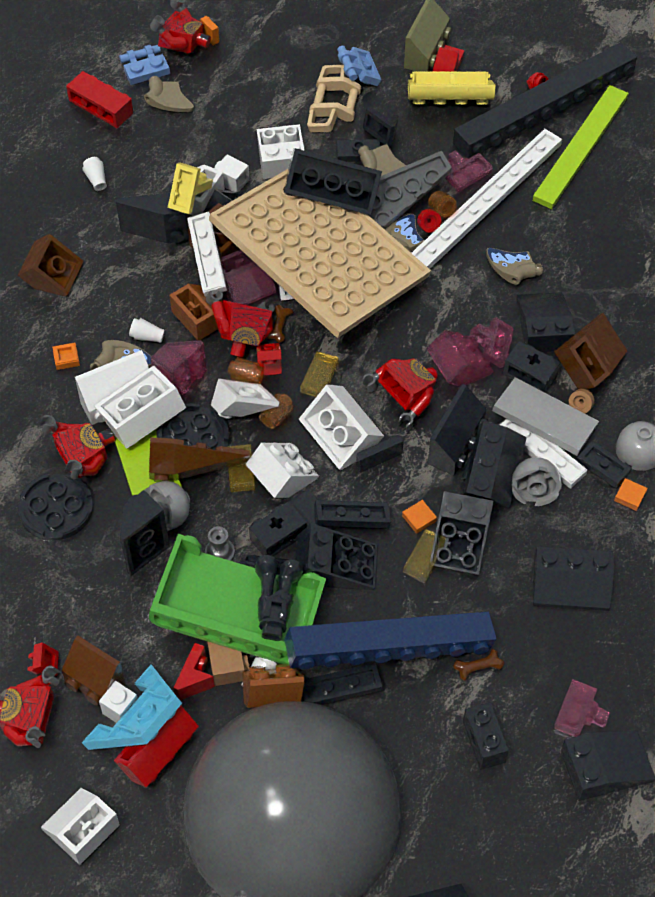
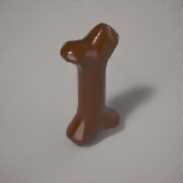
[266,305,293,343]
[453,649,504,681]

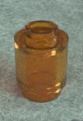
[428,191,457,217]
[228,357,265,384]
[259,393,294,428]

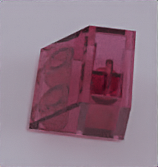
[220,250,276,305]
[426,330,494,386]
[150,340,207,395]

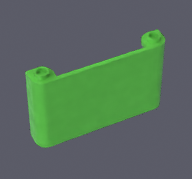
[149,534,326,664]

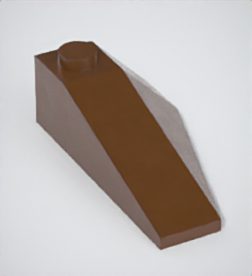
[149,437,250,483]

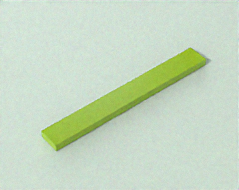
[532,85,629,209]

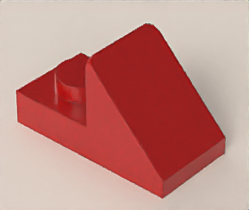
[432,45,465,72]
[256,343,282,376]
[173,643,215,700]

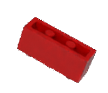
[66,71,133,128]
[114,705,199,787]

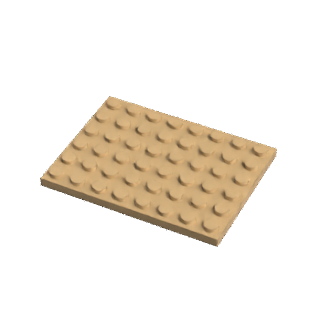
[209,169,431,338]

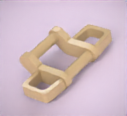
[307,65,361,132]

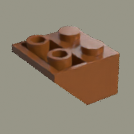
[169,284,223,341]
[242,664,304,708]

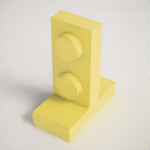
[168,162,213,214]

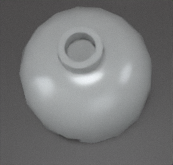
[616,421,655,471]
[512,457,562,506]
[145,481,190,531]

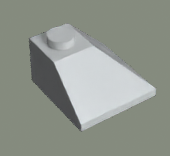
[211,379,279,418]

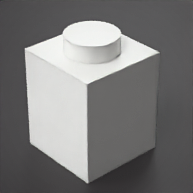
[214,155,249,192]
[99,681,138,723]

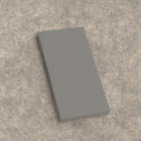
[492,377,599,456]

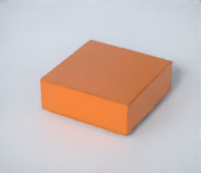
[200,16,219,46]
[52,343,80,370]
[614,478,648,511]
[402,500,437,534]

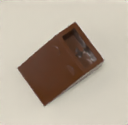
[554,313,627,389]

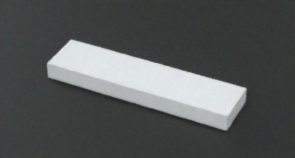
[187,212,227,297]
[500,419,587,489]

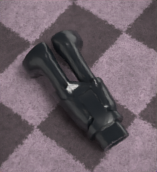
[255,555,303,641]

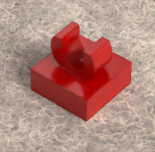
[27,642,59,676]

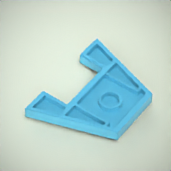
[82,665,182,750]

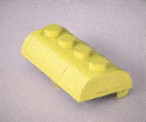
[408,72,495,105]

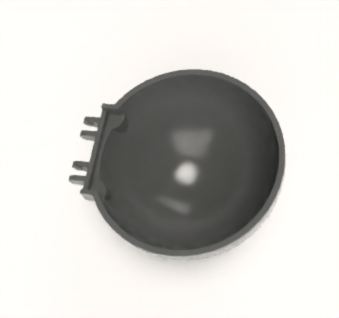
[183,701,401,897]

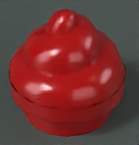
[527,72,549,89]

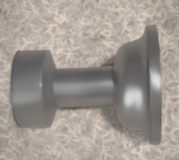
[205,526,235,561]

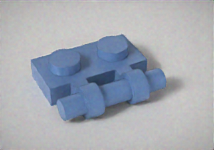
[119,45,170,85]
[337,46,382,86]

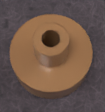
[569,389,594,413]

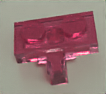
[445,150,493,192]
[469,317,514,368]
[554,679,610,737]

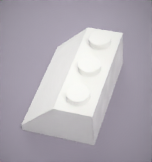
[75,350,149,425]
[95,366,186,449]
[299,384,384,470]

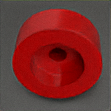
[417,209,441,233]

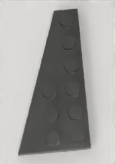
[369,151,452,229]

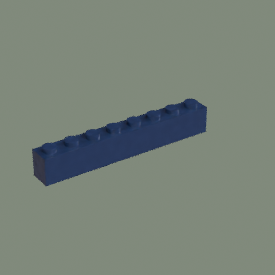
[284,611,496,670]

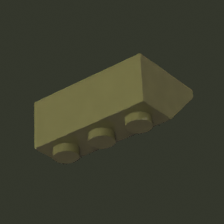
[404,0,452,72]

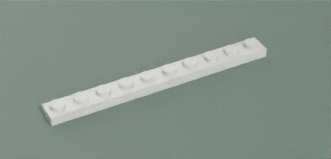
[412,129,562,269]

